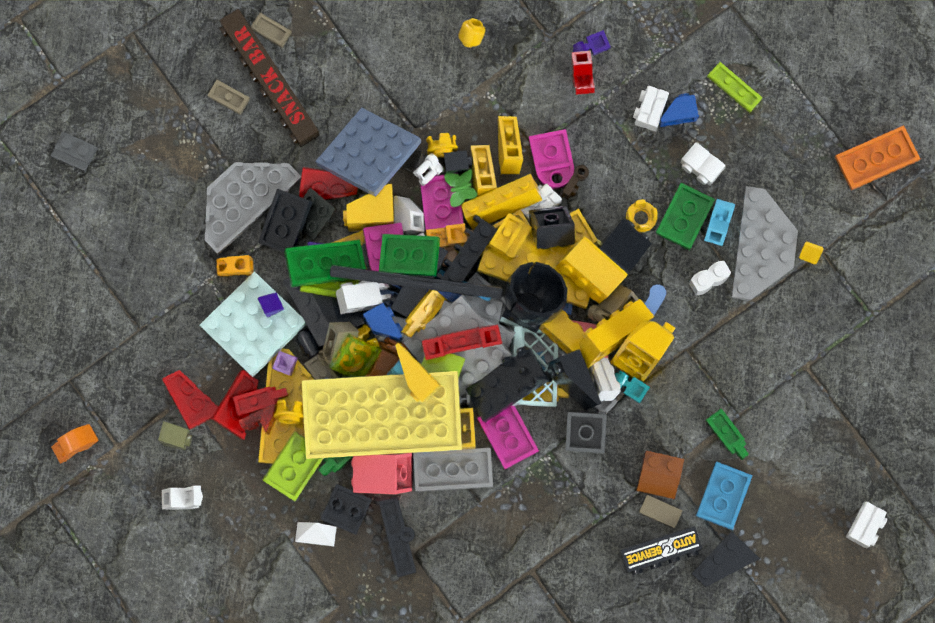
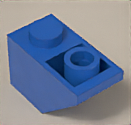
[363,303,403,341]

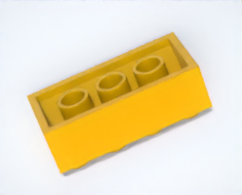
[579,299,655,368]

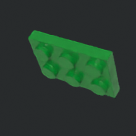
[656,183,715,251]
[379,234,440,276]

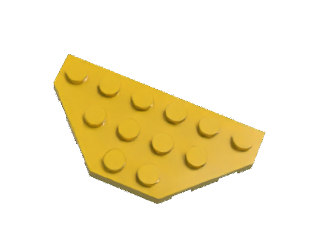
[477,230,590,309]
[258,349,314,464]

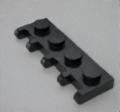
[434,215,498,282]

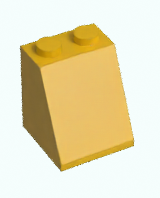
[343,184,394,232]

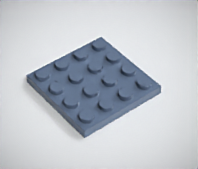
[315,108,421,197]

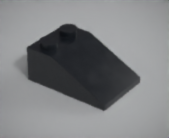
[547,349,602,410]

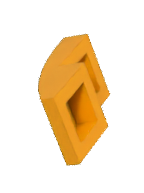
[426,223,467,248]

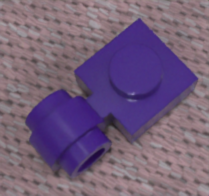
[573,30,611,56]

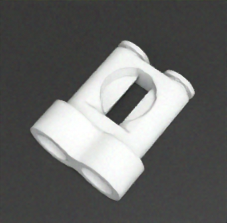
[413,153,444,186]

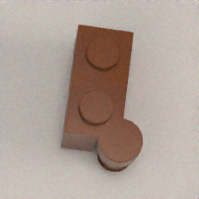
[362,337,409,377]

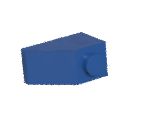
[659,93,699,127]

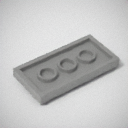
[413,448,493,492]

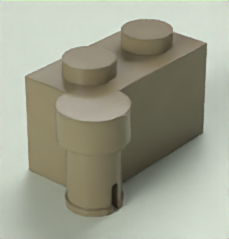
[588,284,639,322]
[318,322,359,366]

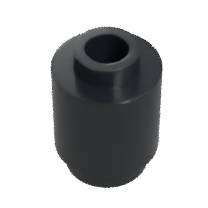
[296,329,321,359]

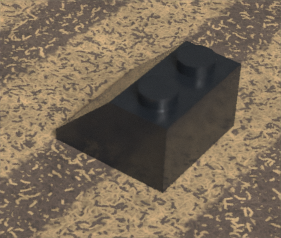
[529,206,575,249]

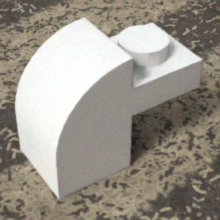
[162,486,203,510]

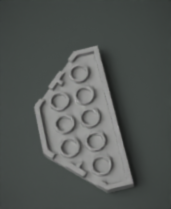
[205,162,301,255]
[731,186,798,301]

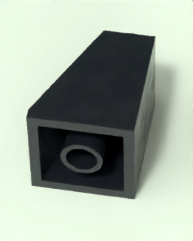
[598,219,652,274]

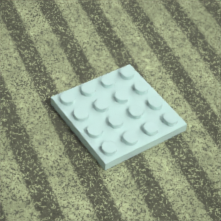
[200,272,307,377]

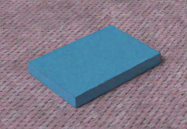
[696,462,753,530]

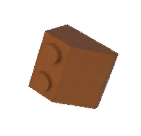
[636,451,684,499]

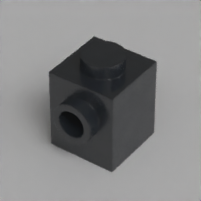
[444,150,472,175]

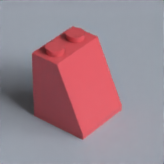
[351,453,412,494]

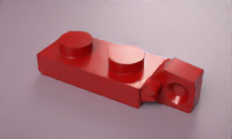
[233,386,288,417]

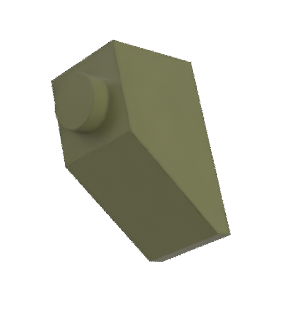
[158,421,192,451]

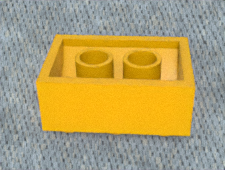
[556,236,628,304]

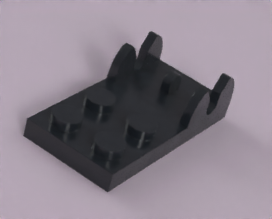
[465,346,549,423]

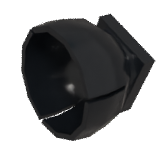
[502,262,568,333]

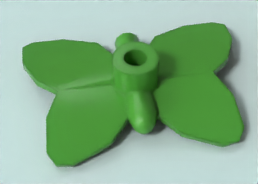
[444,170,477,207]

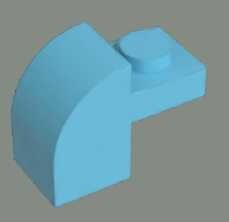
[704,199,735,246]

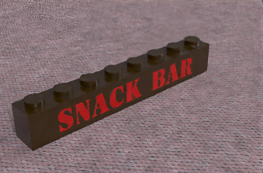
[219,9,320,147]

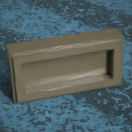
[251,13,292,48]
[639,495,682,529]

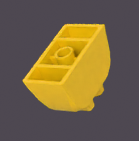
[610,320,675,382]

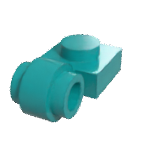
[614,370,650,403]

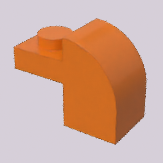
[51,424,99,463]

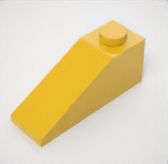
[498,116,523,174]
[470,145,497,197]
[395,343,441,402]

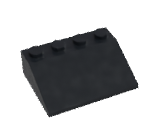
[283,277,369,348]

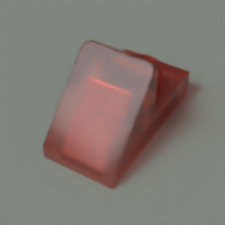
[239,404,277,435]

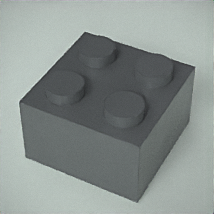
[565,409,607,453]

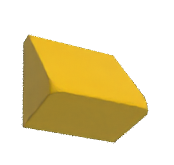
[799,242,824,264]

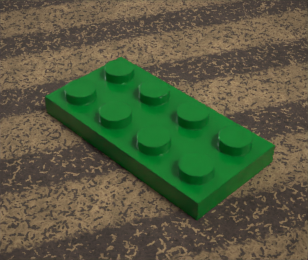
[284,240,366,287]

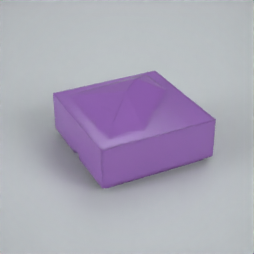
[272,351,298,376]

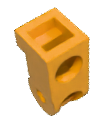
[216,255,254,276]

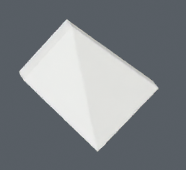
[295,522,336,546]

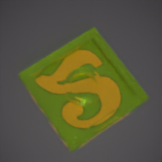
[329,334,381,378]

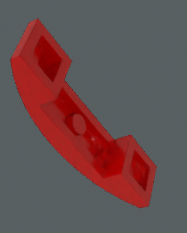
[422,324,502,360]

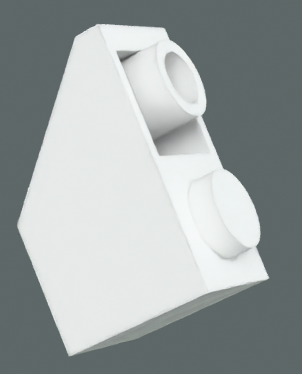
[393,196,424,235]

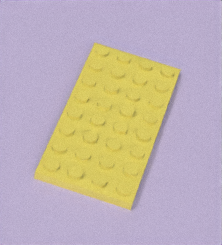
[302,371,463,459]

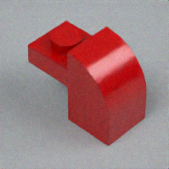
[571,51,595,95]

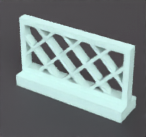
[510,326,558,407]

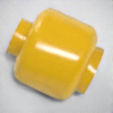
[458,18,485,48]

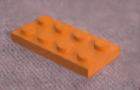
[835,126,920,191]

